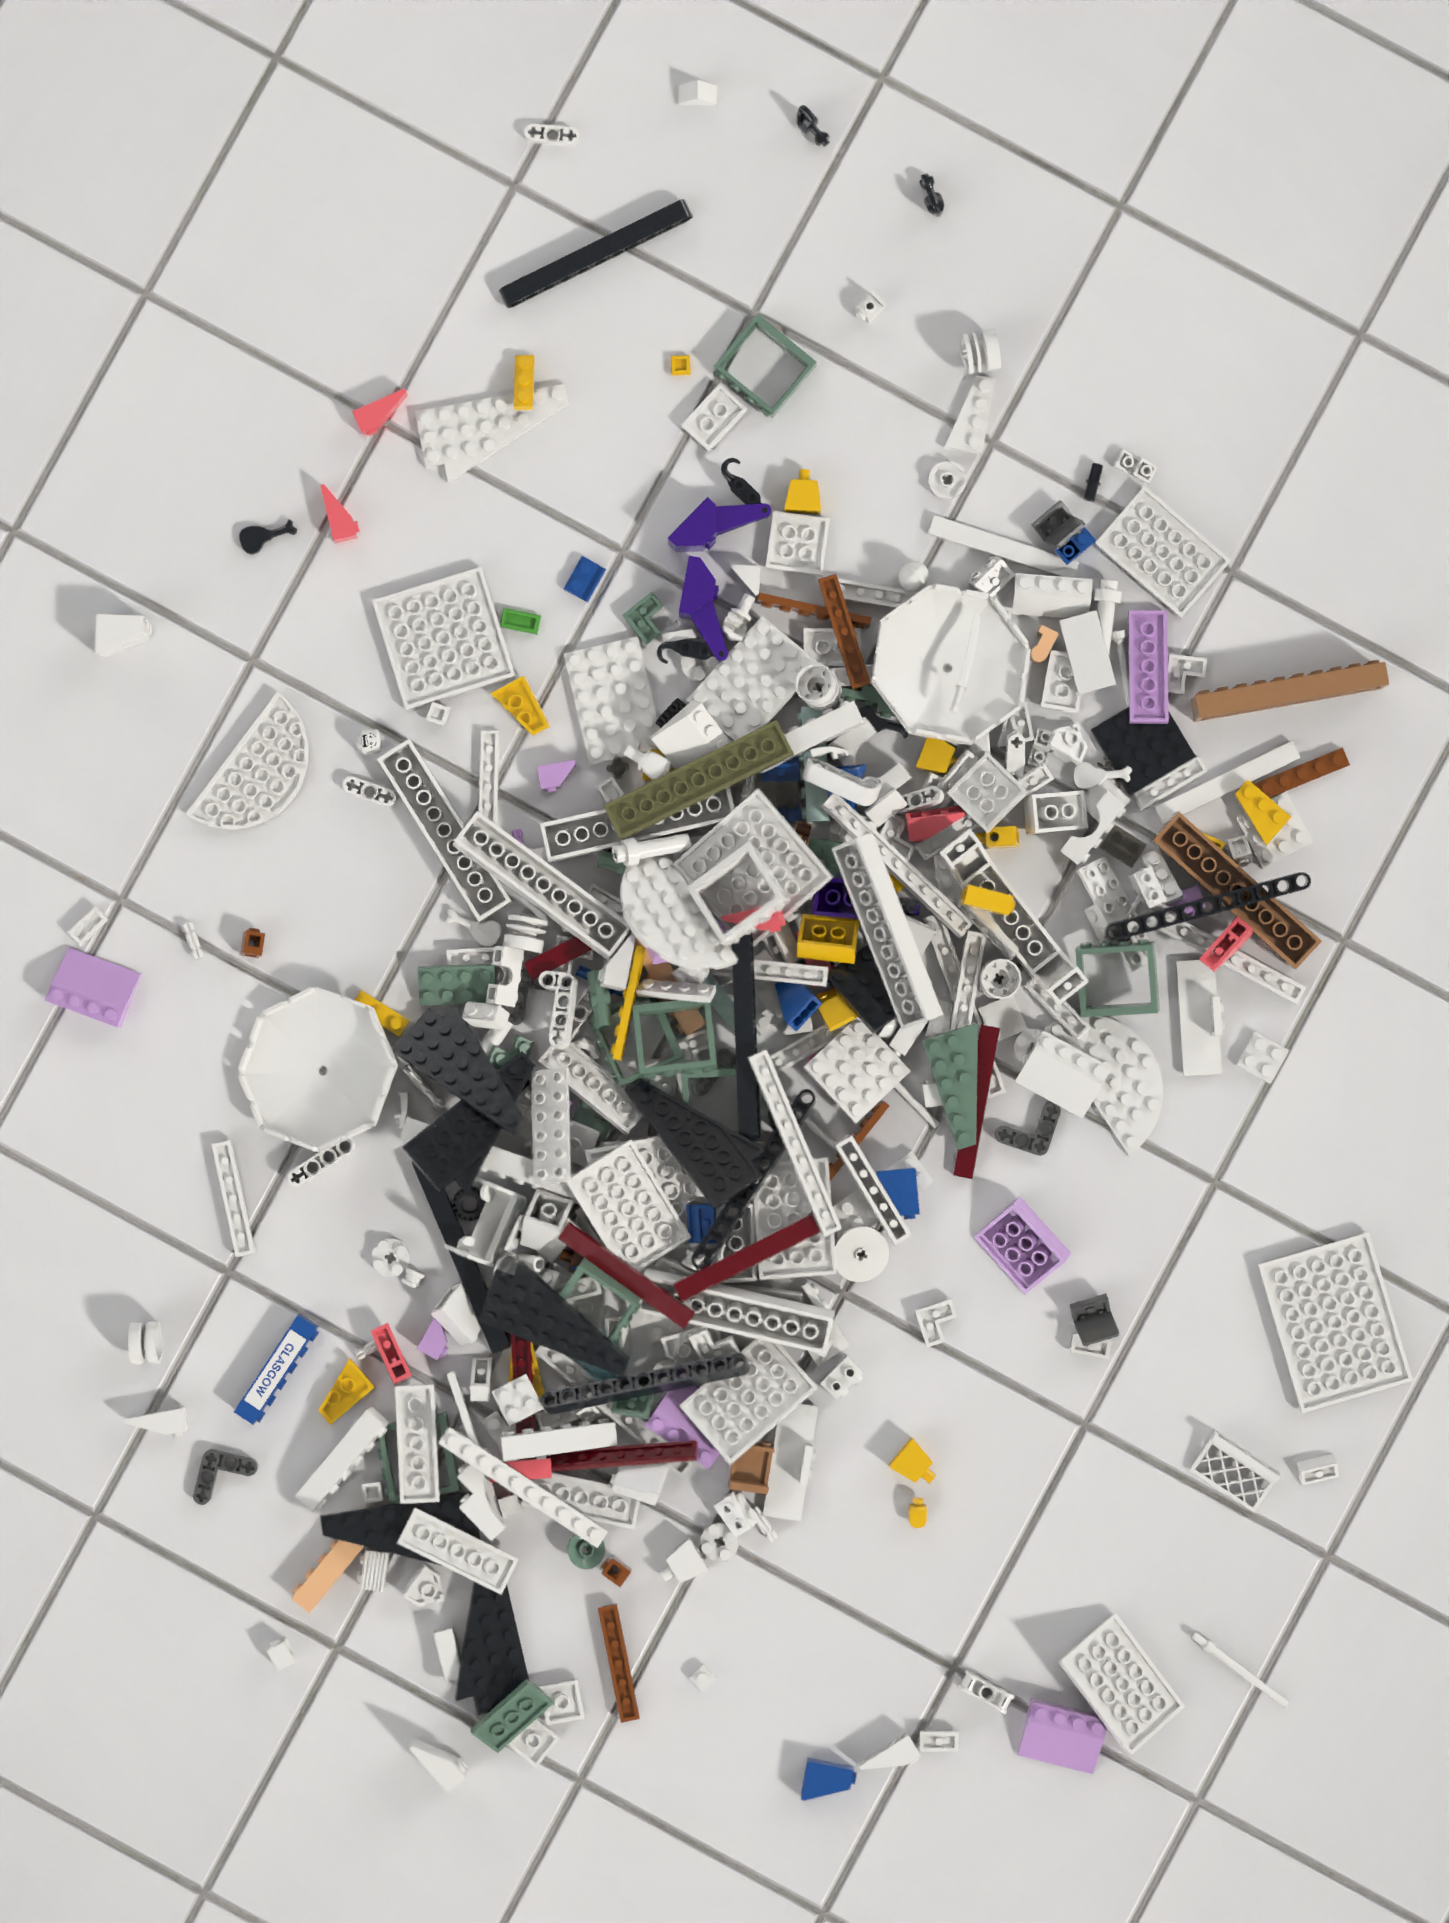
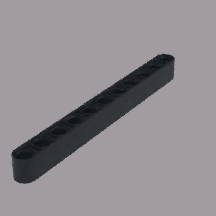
[499,199,693,308]
[1104,872,1311,941]
[731,932,760,1139]
[692,1089,816,1270]
[412,1161,511,1355]
[540,1353,750,1414]

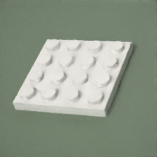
[803,1017,911,1124]

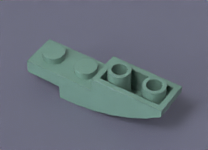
[841,685,896,718]

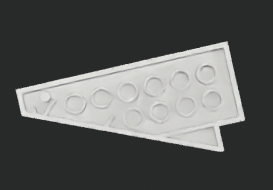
[415,384,569,483]

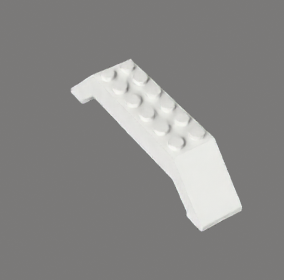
[939,829,1089,1005]

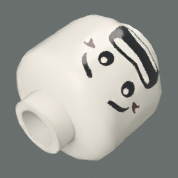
[357,729,385,755]

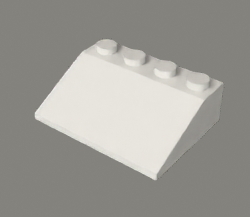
[650,700,731,770]
[1015,1031,1112,1119]

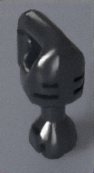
[797,105,830,147]
[919,173,944,217]

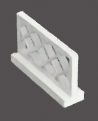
[1189,1430,1280,1512]

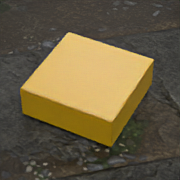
[671,355,691,376]

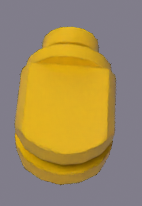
[908,1497,927,1528]

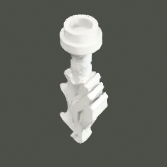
[402,1064,446,1112]

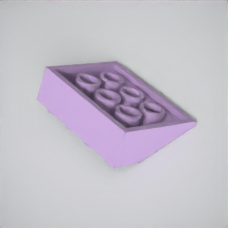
[45,947,141,1028]
[974,1196,1071,1294]
[645,1375,720,1469]
[1017,1698,1107,1774]

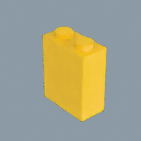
[959,885,1016,916]

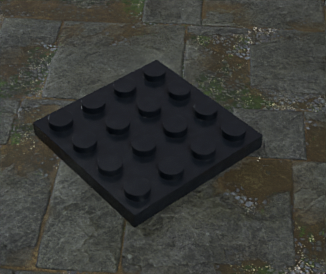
[1090,707,1196,796]
[827,944,897,1034]

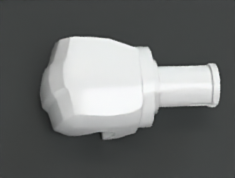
[721,593,755,642]
[624,745,671,780]

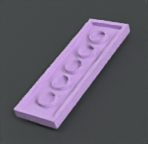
[1128,610,1169,724]

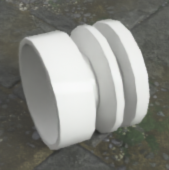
[961,329,1001,374]
[794,663,842,711]
[503,913,548,954]
[977,959,1022,999]

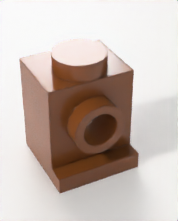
[239,928,265,959]
[601,1556,632,1587]

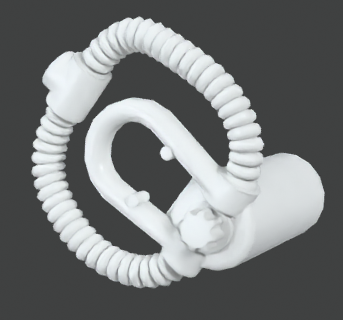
[493,1251,545,1275]

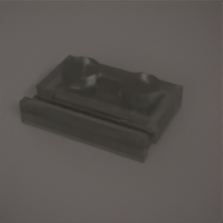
[1099,824,1147,868]

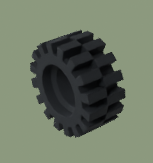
[655,698,686,728]
[452,1186,486,1221]

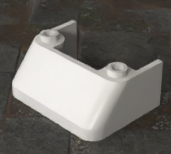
[444,1177,527,1268]

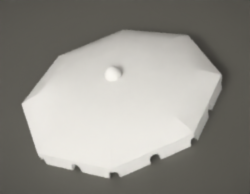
[871,584,1031,745]
[238,986,398,1153]

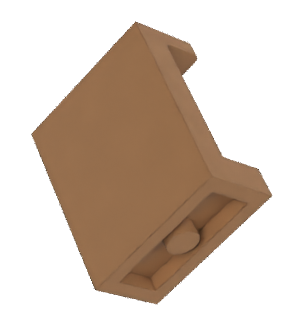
[728,1441,775,1495]

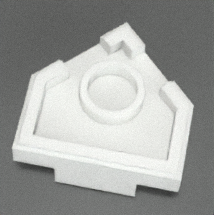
[1046,723,1088,765]
[401,1563,445,1607]

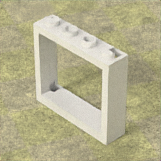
[686,842,790,946]

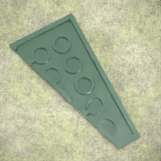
[922,1022,978,1150]

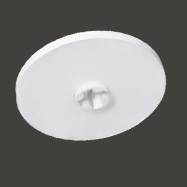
[835,1226,889,1282]

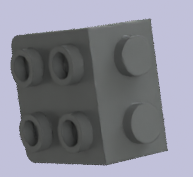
[1031,500,1085,548]
[1069,1293,1119,1346]

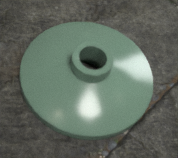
[568,1534,605,1569]

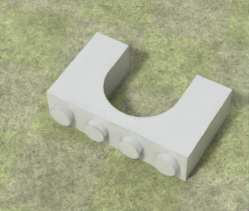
[828,717,913,804]

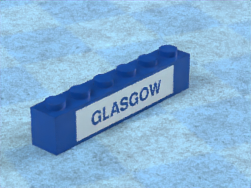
[234,1314,319,1425]

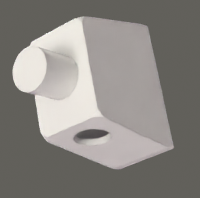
[660,1537,709,1583]

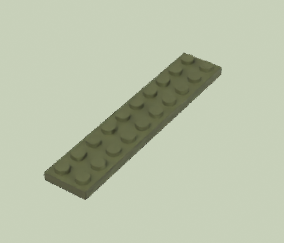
[603,720,794,841]

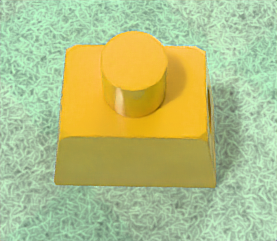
[784,469,821,514]
[915,737,958,775]
[975,826,1019,849]
[888,1437,936,1484]

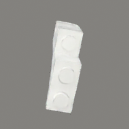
[457,1448,506,1541]

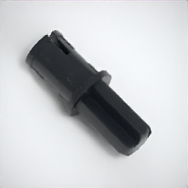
[1083,463,1103,502]

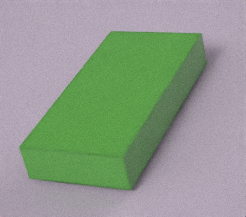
[500,608,541,635]

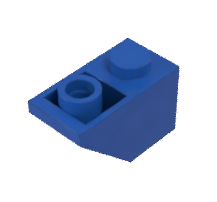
[1055,527,1096,565]

